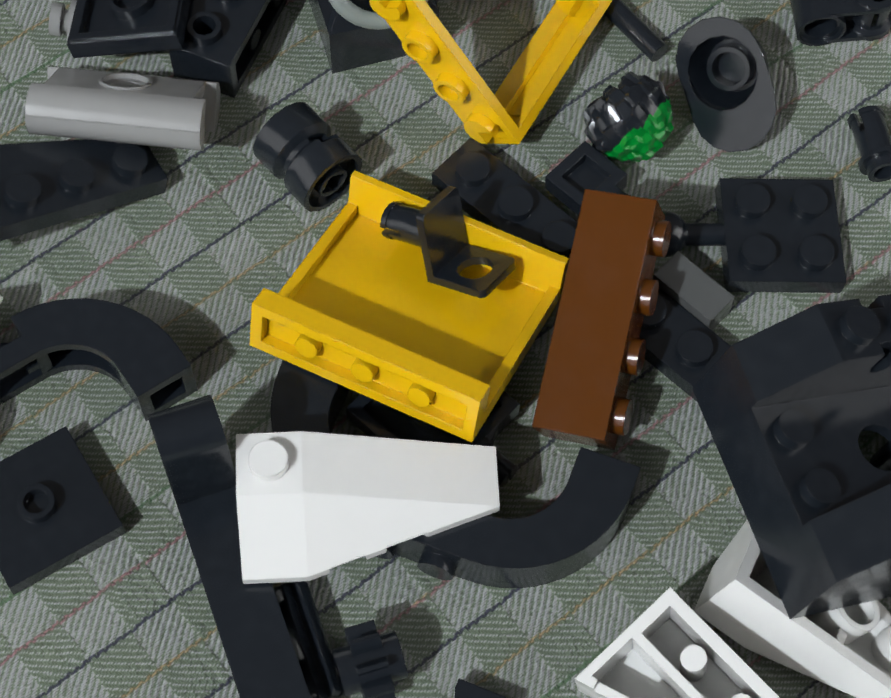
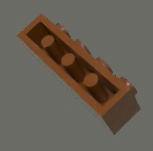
[532,189,671,450]

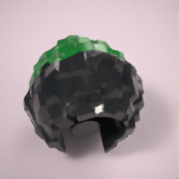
[582,71,674,162]

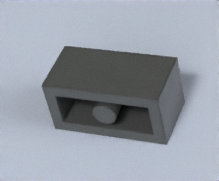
[653,251,735,330]

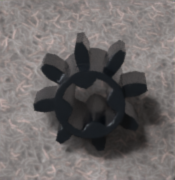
[331,620,408,698]

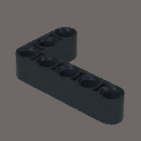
[148,394,311,698]

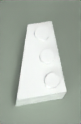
[574,587,780,698]

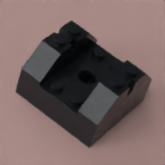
[692,294,891,619]

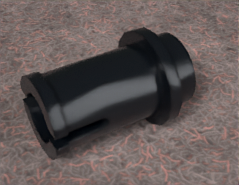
[847,106,891,182]

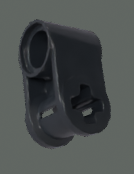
[790,0,891,46]

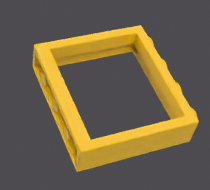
[369,0,612,144]

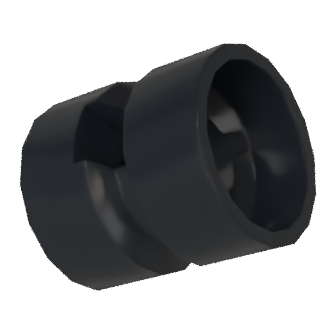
[253,102,362,212]

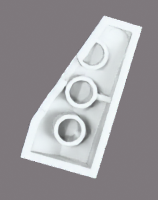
[236,431,500,584]
[694,520,891,698]

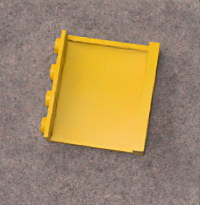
[249,170,569,443]

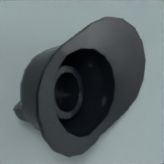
[675,16,777,152]

